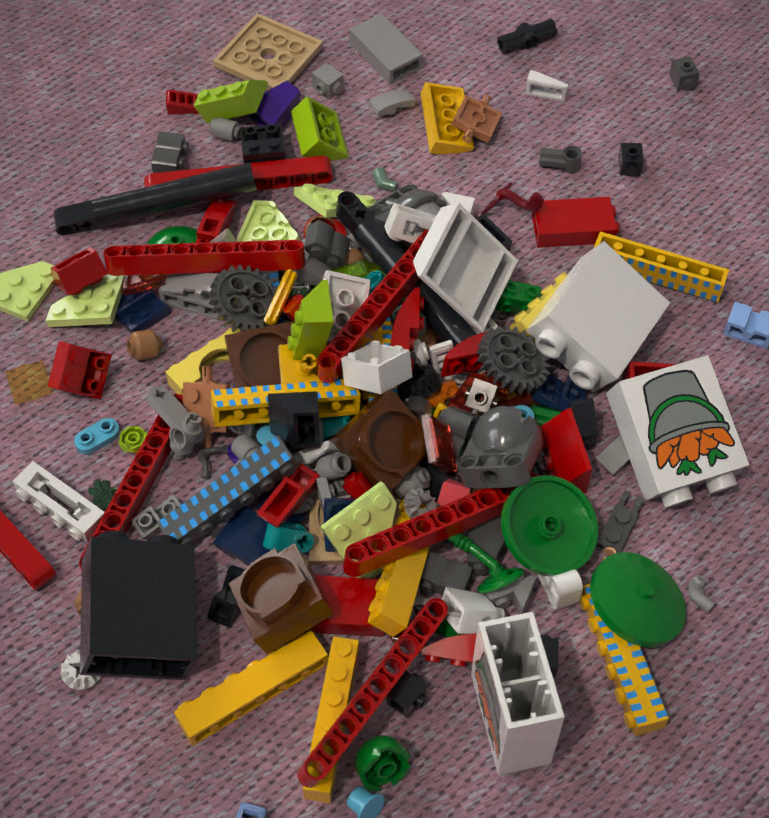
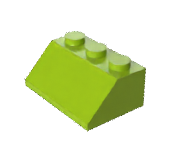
[194,80,268,123]
[291,96,349,161]
[287,280,334,359]

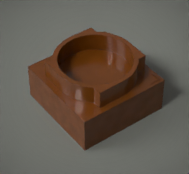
[225,321,294,388]
[331,389,431,492]
[229,543,334,655]

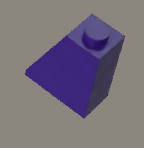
[249,80,301,129]

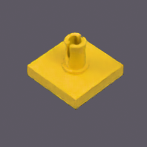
[278,344,329,384]

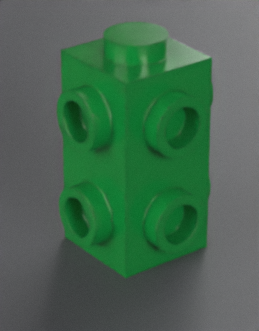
[494,280,542,314]

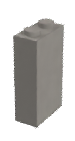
[349,13,423,85]

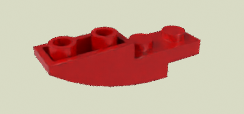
[196,199,237,243]
[390,287,424,372]
[441,331,489,377]
[420,633,477,667]

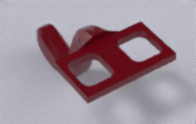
[481,182,544,215]

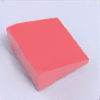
[437,479,472,506]

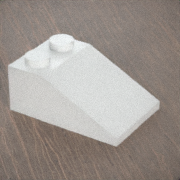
[323,270,370,345]

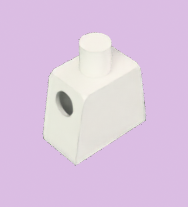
[442,587,505,634]

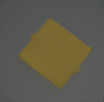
[5,360,52,405]

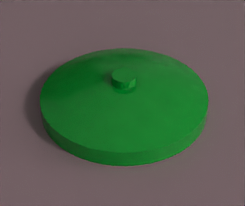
[501,475,598,576]
[590,552,686,648]

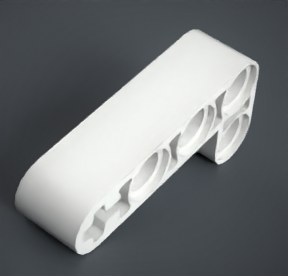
[537,569,583,610]

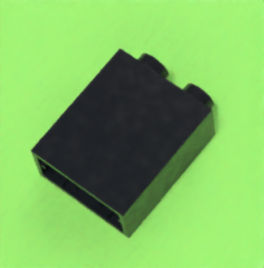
[80,531,197,680]

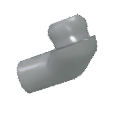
[688,575,716,613]

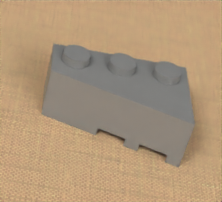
[159,273,224,322]

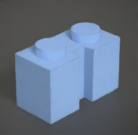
[723,302,769,349]

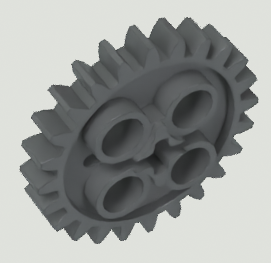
[208,265,278,332]
[476,325,551,394]

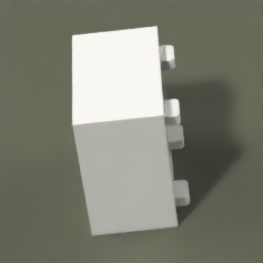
[341,340,412,394]

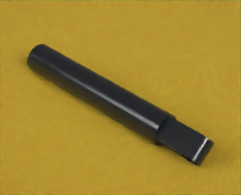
[53,162,257,236]
[335,191,477,347]

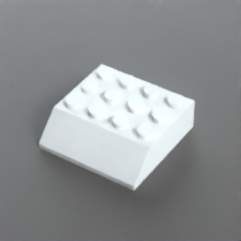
[413,202,518,333]

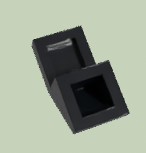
[207,565,244,628]

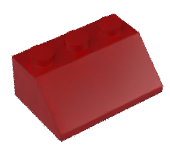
[541,408,592,494]

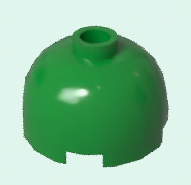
[355,735,410,791]

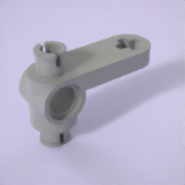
[147,386,204,460]

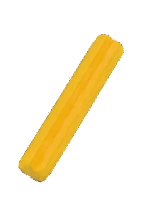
[264,269,297,326]

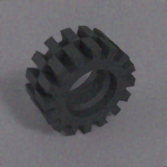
[397,365,441,403]

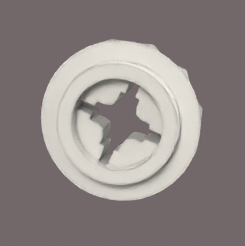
[60,649,101,690]

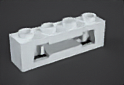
[384,203,437,245]
[12,461,105,544]

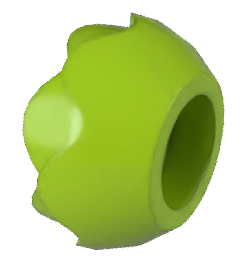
[119,426,148,454]

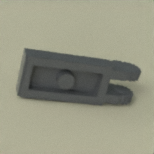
[596,490,644,553]

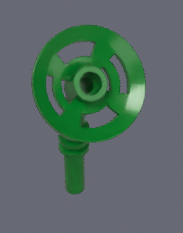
[446,533,525,593]

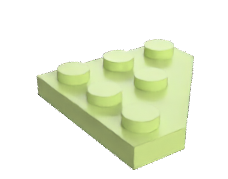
[294,184,377,218]
[236,200,300,242]
[0,261,55,321]
[46,274,128,327]
[320,481,397,579]

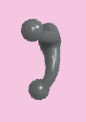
[198,445,229,479]

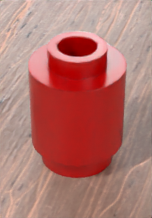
[343,472,373,498]

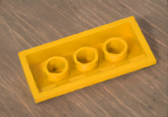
[420,82,474,154]

